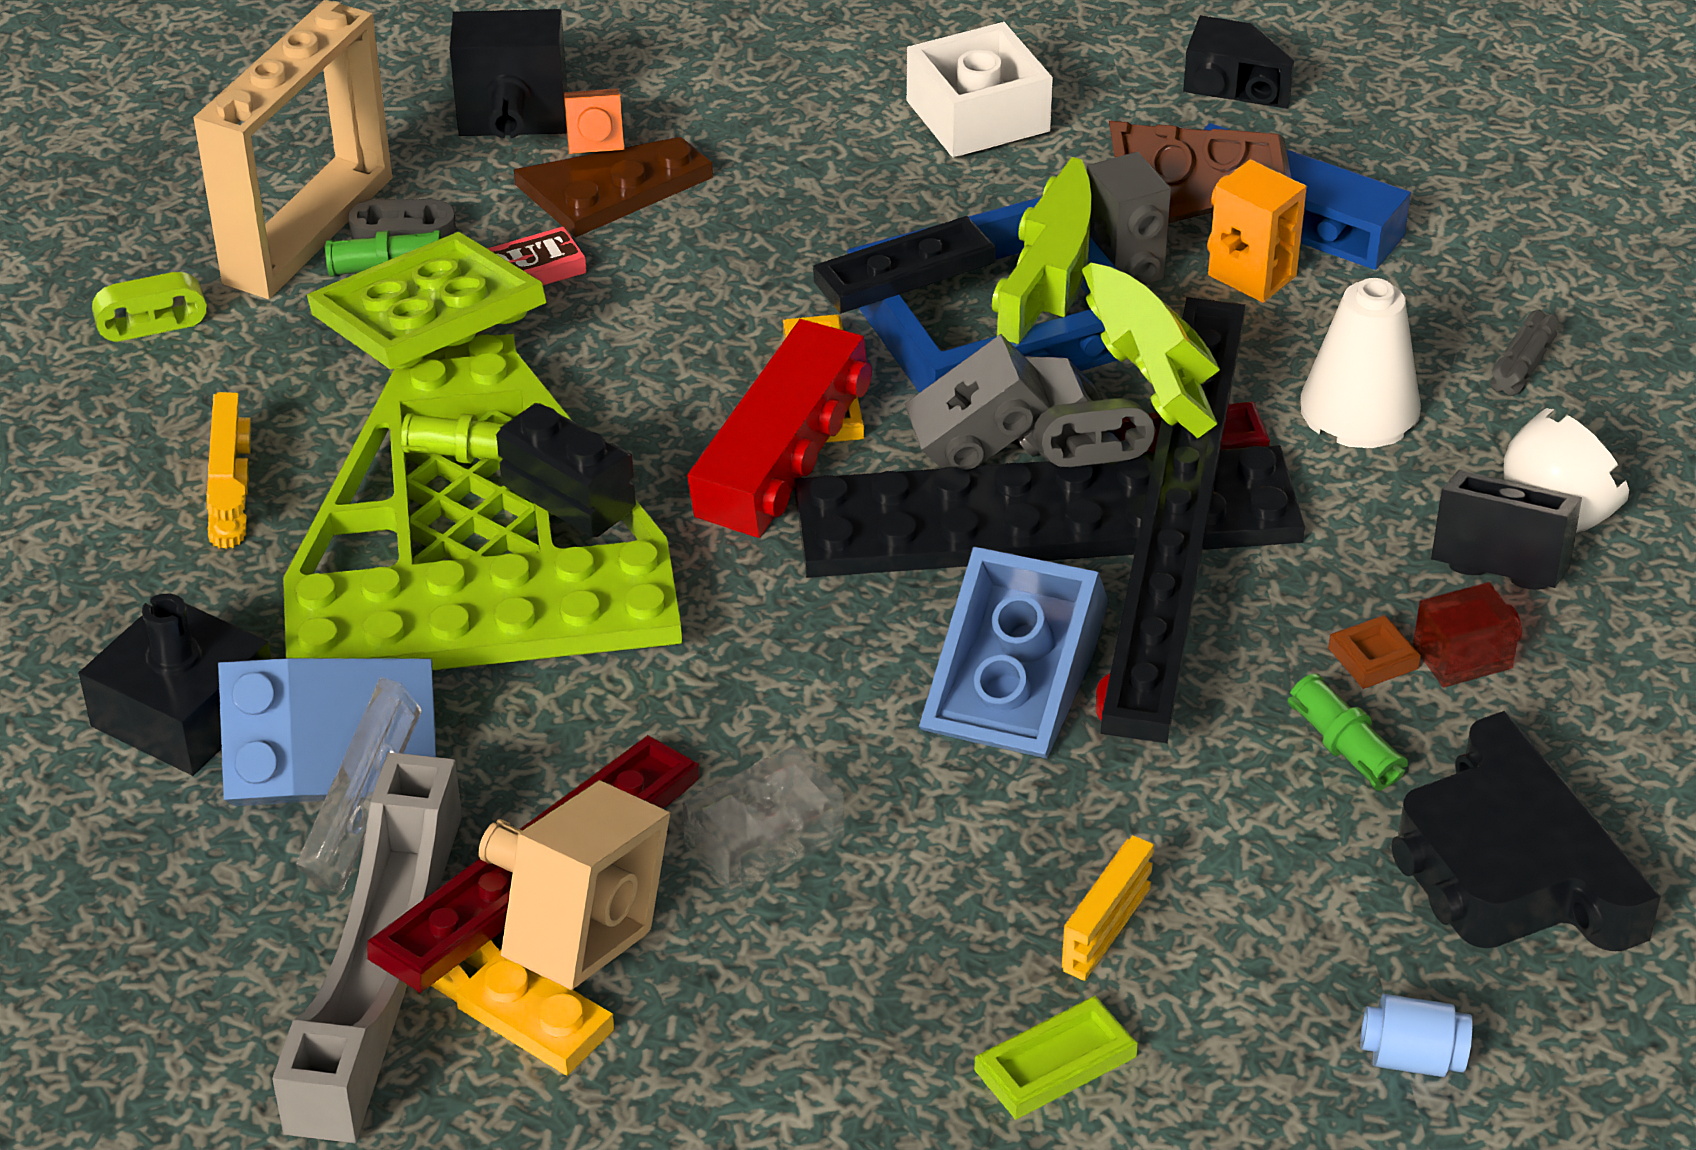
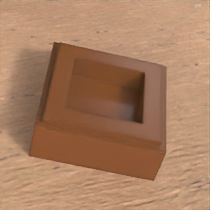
[1328,615,1421,689]

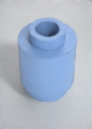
[1360,994,1472,1077]

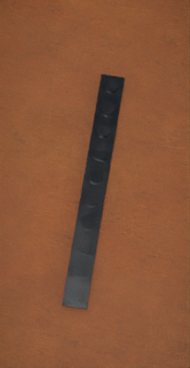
[1100,297,1246,744]

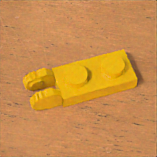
[206,392,251,549]
[431,940,614,1076]

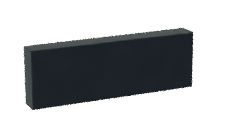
[813,216,996,314]

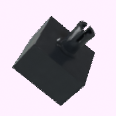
[449,9,568,138]
[78,593,271,776]

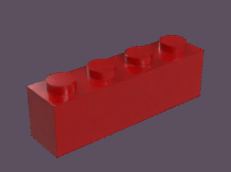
[687,319,872,538]

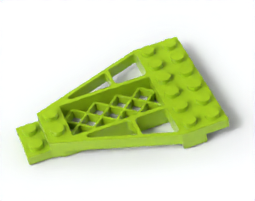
[283,334,682,670]

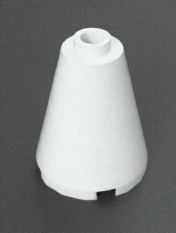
[1301,278,1421,448]

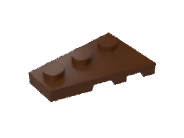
[514,137,713,238]

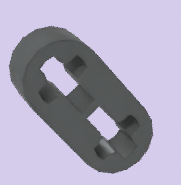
[348,199,457,239]
[1033,398,1155,467]

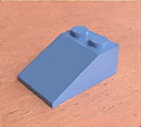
[919,547,1109,759]
[218,658,437,806]

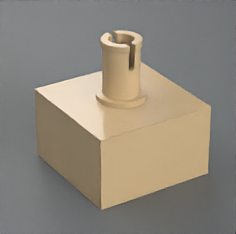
[479,780,670,990]

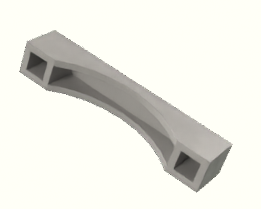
[272,752,462,1143]

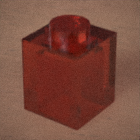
[1413,582,1522,688]

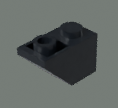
[1183,15,1294,109]

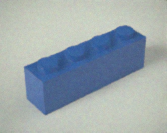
[1203,123,1411,270]

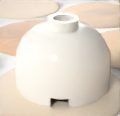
[1504,408,1629,533]

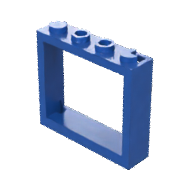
[847,197,1118,393]

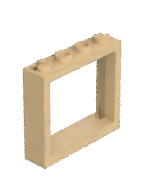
[193,0,393,299]

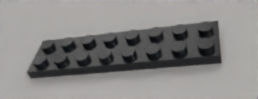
[795,445,1305,578]

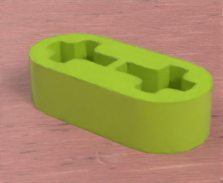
[92,272,207,342]

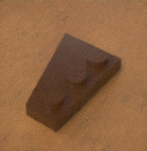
[1109,121,1291,223]

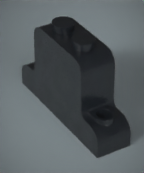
[1391,711,1661,952]

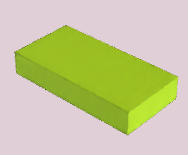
[974,996,1138,1120]

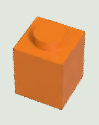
[564,89,624,154]

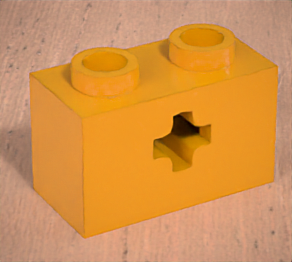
[1207,159,1307,303]

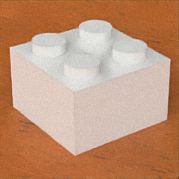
[907,22,1053,158]

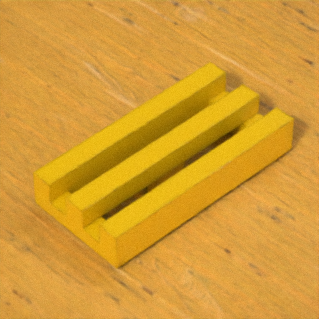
[1062,835,1154,981]

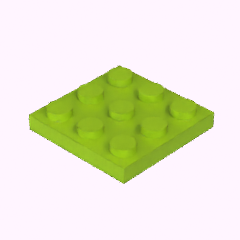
[307,231,547,370]

